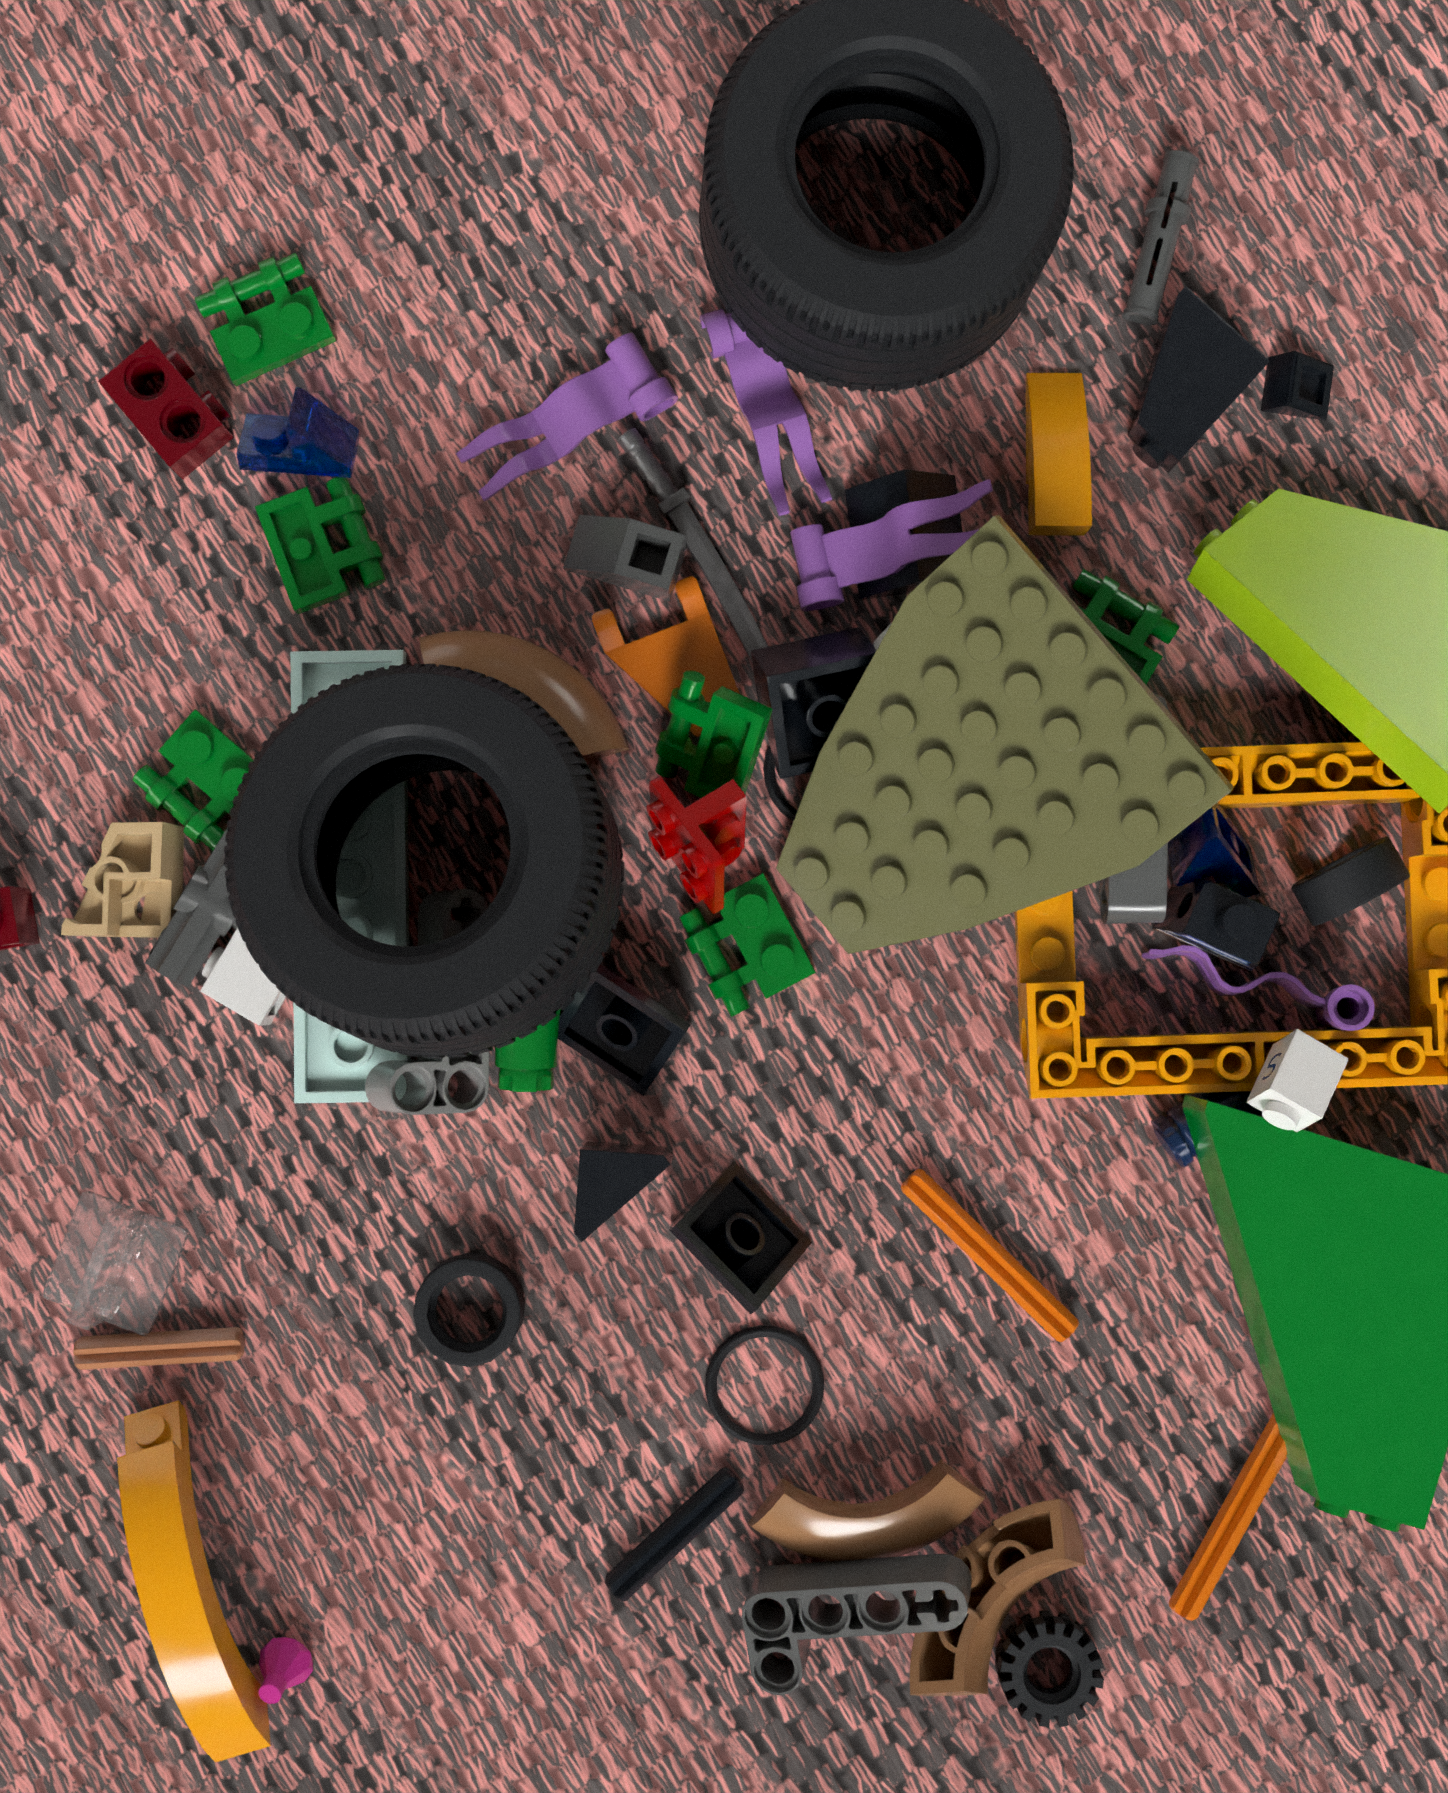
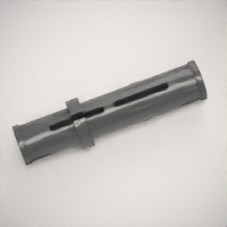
[1123,150,1199,326]

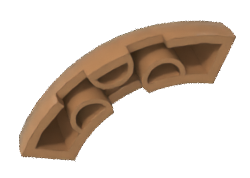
[419,630,629,762]
[748,1459,986,1561]
[910,1498,1086,1696]

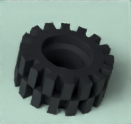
[995,1610,1104,1728]

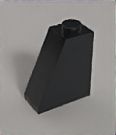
[1128,286,1270,473]

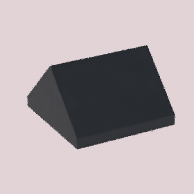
[845,469,963,600]
[558,963,692,1096]
[574,1141,674,1242]
[670,1161,812,1314]

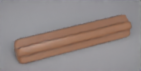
[73,1327,245,1370]

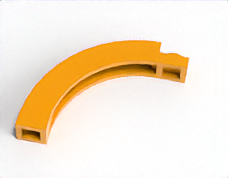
[117,1400,271,1763]

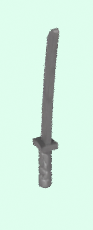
[617,428,768,662]

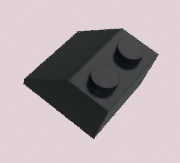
[751,627,876,779]

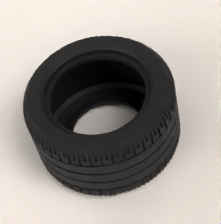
[699,0,1074,392]
[224,663,624,1058]

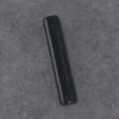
[605,1467,744,1602]

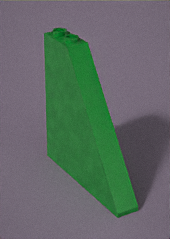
[1182,1095,1448,1532]

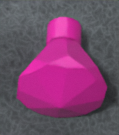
[259,1637,313,1704]

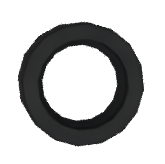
[1291,836,1410,926]
[413,1253,525,1367]

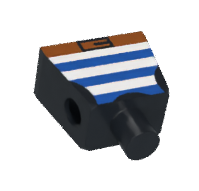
[1152,878,1280,972]

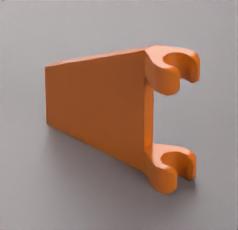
[592,576,740,737]

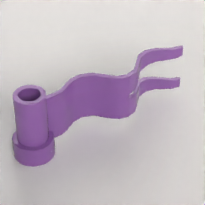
[700,309,832,516]
[456,333,678,501]
[790,479,993,611]
[1141,945,1375,1031]

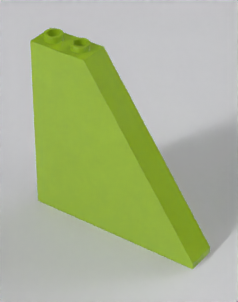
[1187,488,1448,814]

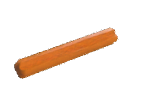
[901,1169,1079,1342]
[1169,1413,1287,1621]

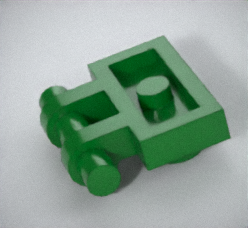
[194,252,337,386]
[255,476,386,614]
[1072,568,1180,684]
[655,670,773,798]
[133,709,254,851]
[679,873,816,1017]

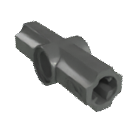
[145,828,236,987]

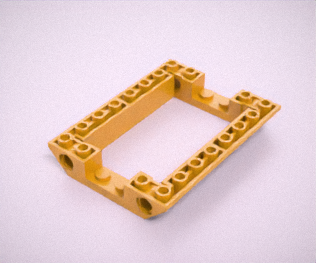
[1015,742,1448,1099]

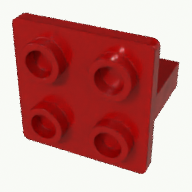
[646,776,746,914]

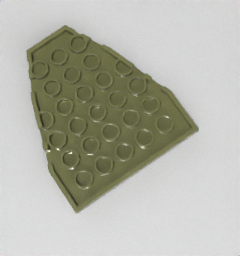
[776,515,1234,954]

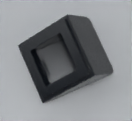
[1261,351,1334,420]

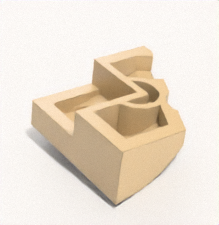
[61,822,184,938]

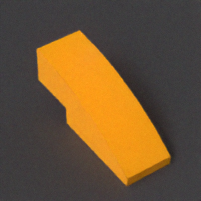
[1026,373,1092,536]

